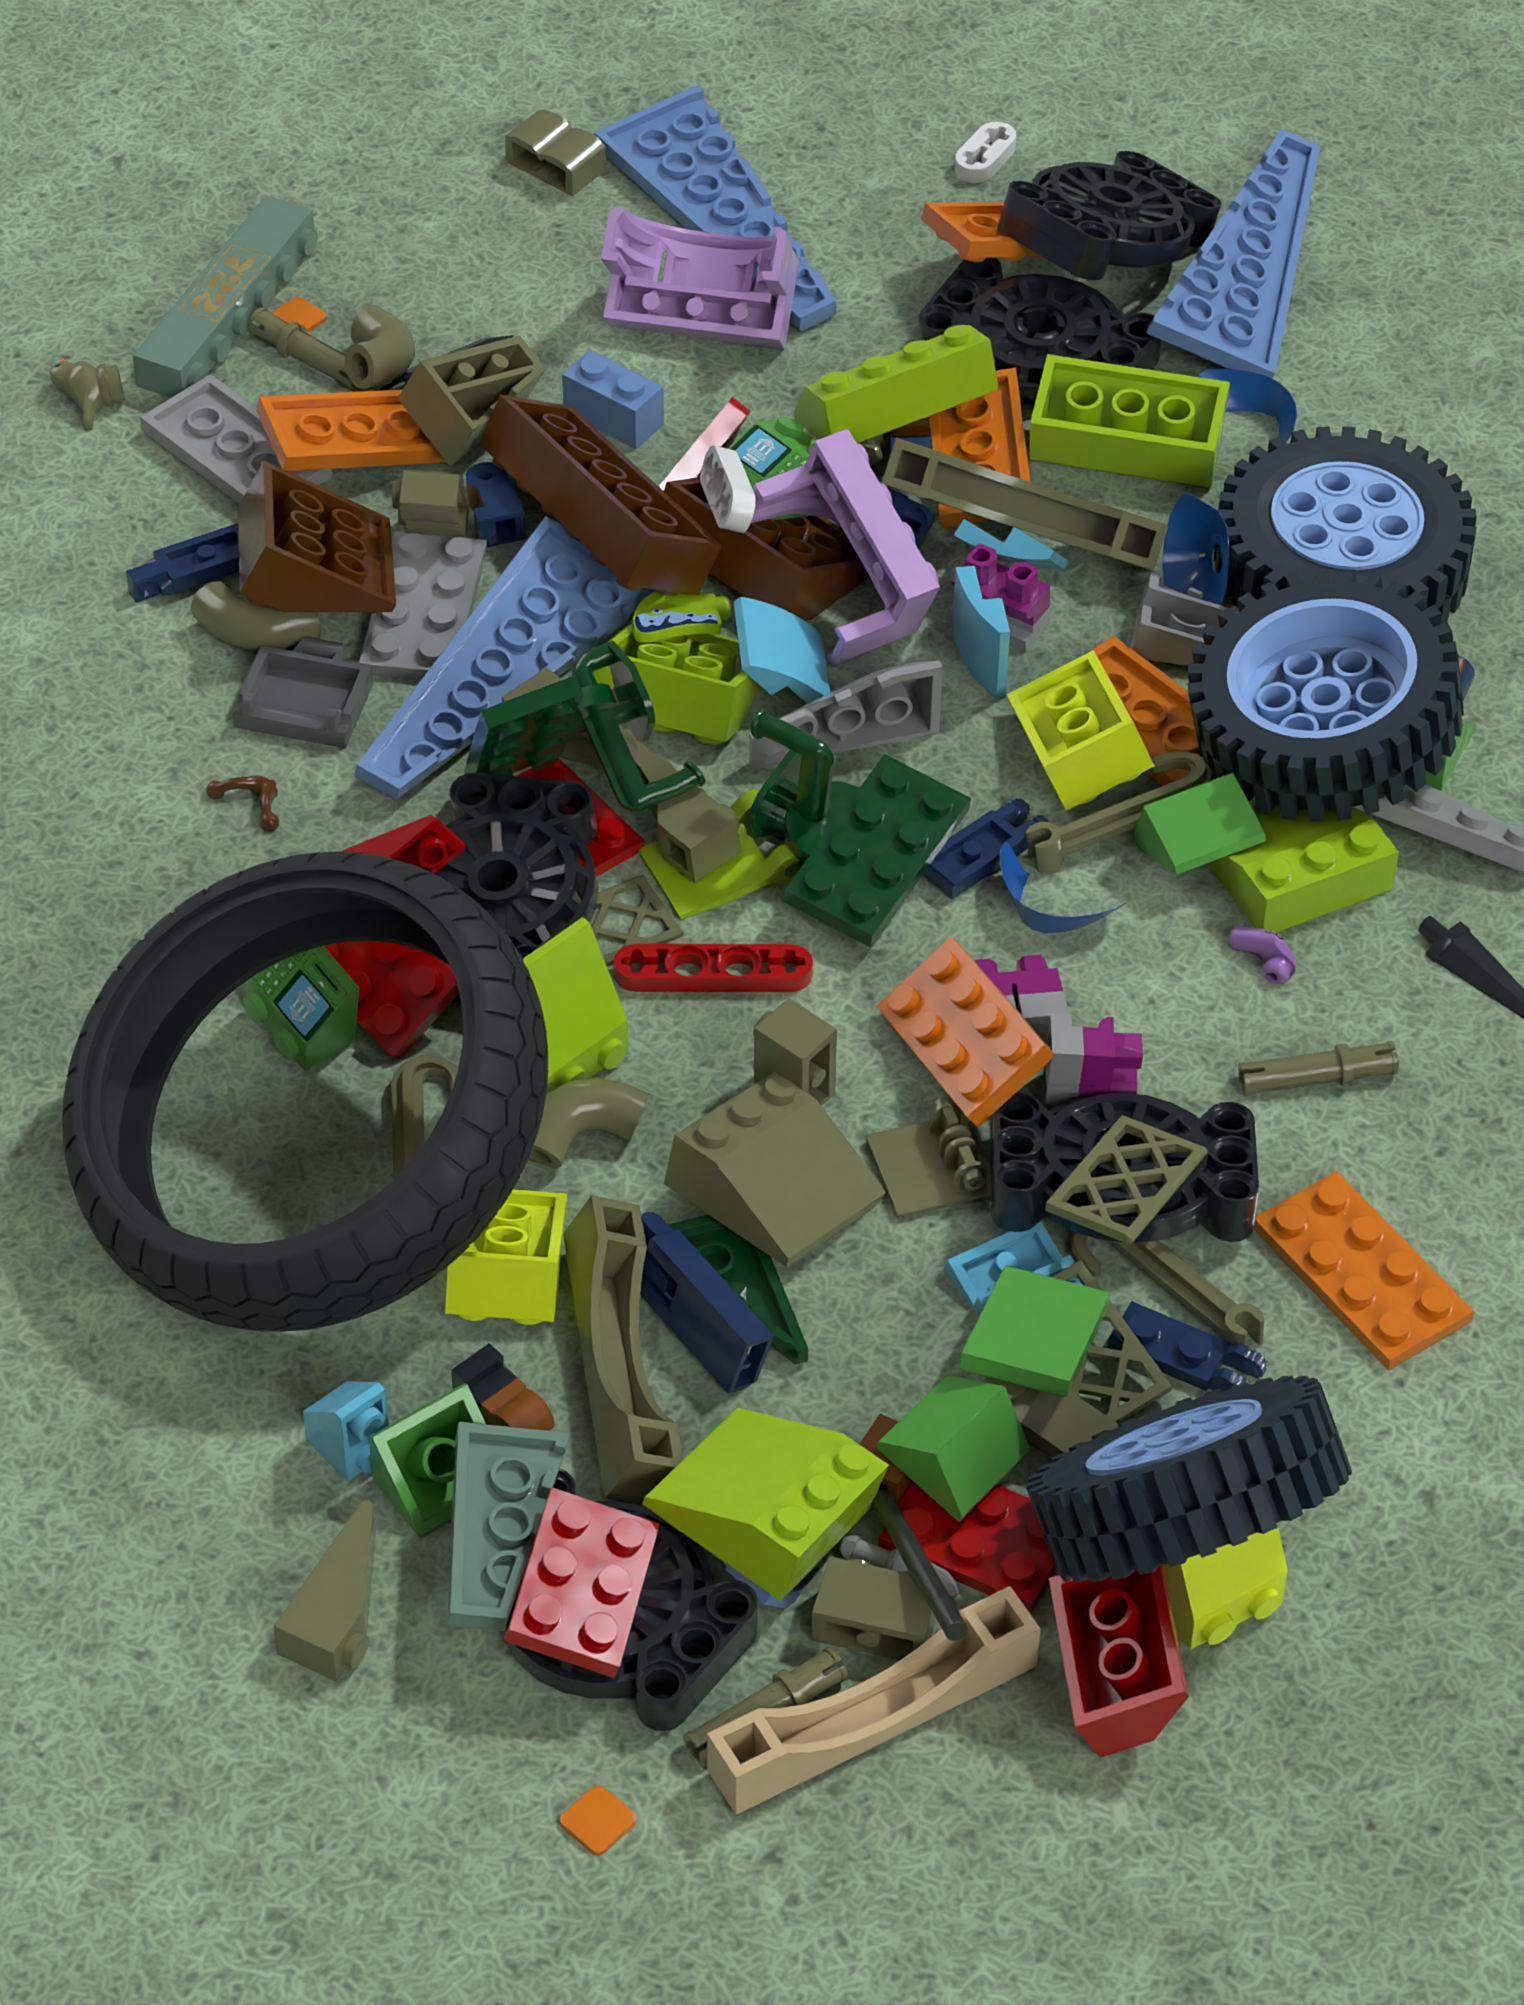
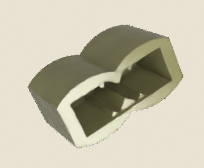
[505,110,606,196]
[392,470,469,538]

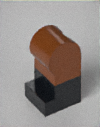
[451,1343,555,1431]

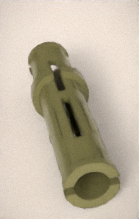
[248,307,359,392]
[1238,1041,1399,1096]
[683,1646,848,1767]

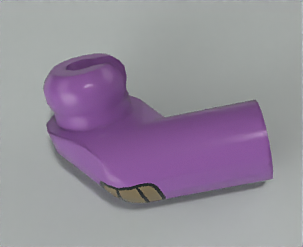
[1230,925,1296,984]

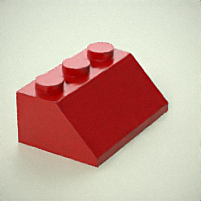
[1048,1565,1189,1757]

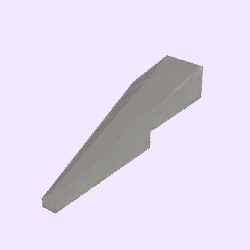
[1130,570,1239,666]

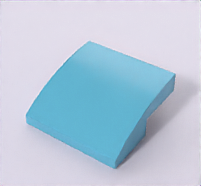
[954,519,1069,570]
[952,566,1010,698]
[733,597,830,704]
[944,1221,1082,1317]

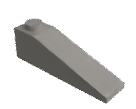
[749,660,943,770]

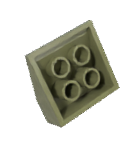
[664,1072,887,1267]

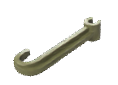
[1026,751,1213,873]
[391,1055,458,1180]
[1071,1232,1264,1346]

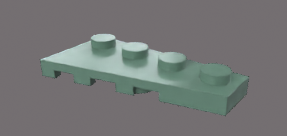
[447,1422,571,1631]

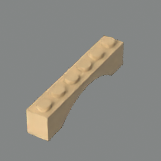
[707,1586,1041,1815]

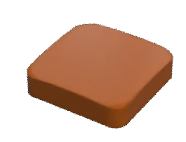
[272,297,327,333]
[560,1786,636,1855]

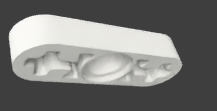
[700,445,755,533]

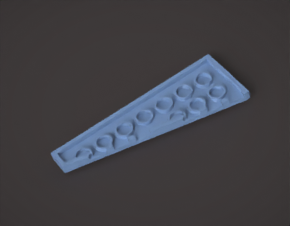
[594,85,836,332]
[1146,129,1321,378]
[354,516,656,800]

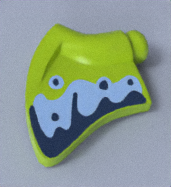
[633,590,732,643]

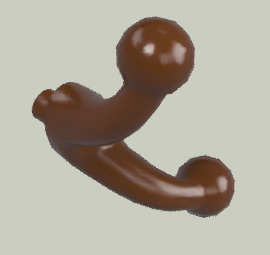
[206,775,279,832]

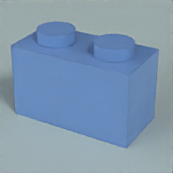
[562,350,664,449]

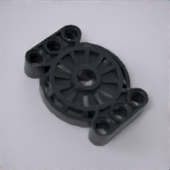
[997,150,1222,281]
[918,257,1161,405]
[435,772,599,1004]
[991,1092,1259,1243]
[501,1469,758,1731]

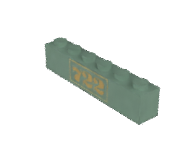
[132,195,318,398]

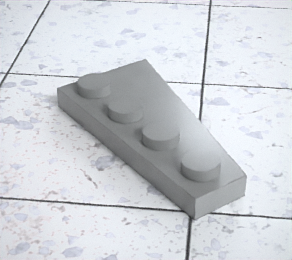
[1354,784,1524,872]

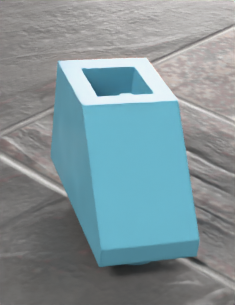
[303,1381,389,1481]

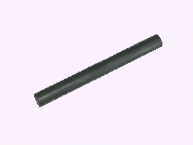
[871,1489,968,1641]

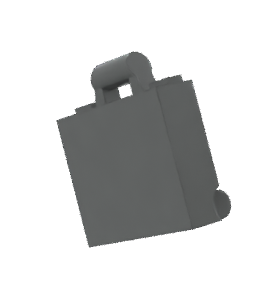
[233,637,373,748]

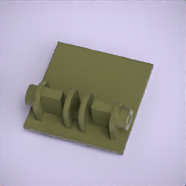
[866,1097,991,1218]

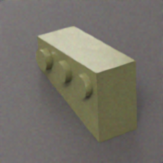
[398,336,546,467]

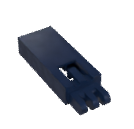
[640,1212,774,1394]

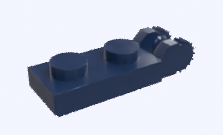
[923,798,1051,899]
[1107,1301,1268,1392]

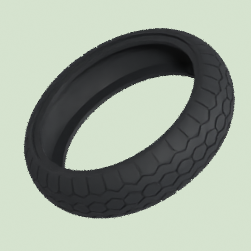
[62,851,549,1332]

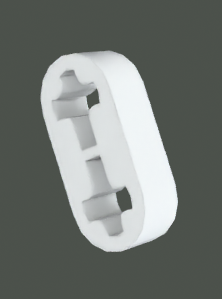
[955,122,1016,183]

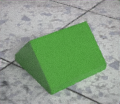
[1133,773,1266,875]
[875,1375,1030,1522]
[369,1384,486,1537]

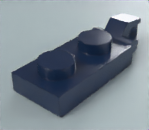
[126,523,239,603]

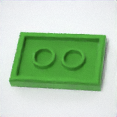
[959,1265,1110,1397]

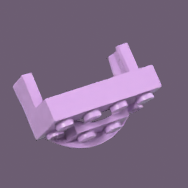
[601,207,799,349]
[751,429,940,666]

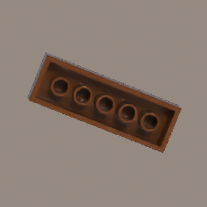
[479,395,722,596]

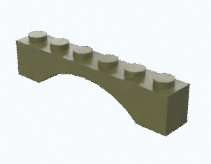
[882,438,1169,571]
[501,667,741,883]
[563,1195,683,1506]

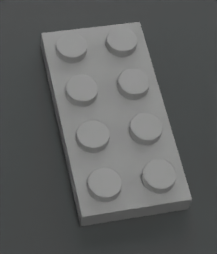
[140,374,332,504]
[359,531,487,680]

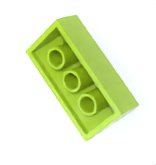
[794,325,999,443]
[1029,354,1230,488]

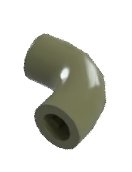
[345,305,415,389]
[191,581,321,651]
[528,1077,650,1169]

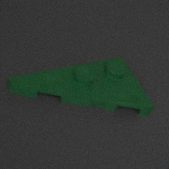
[668,1214,808,1365]

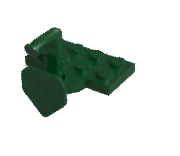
[464,640,706,812]
[747,709,971,948]

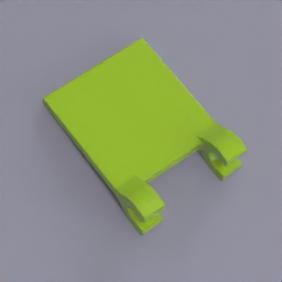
[638,789,800,920]

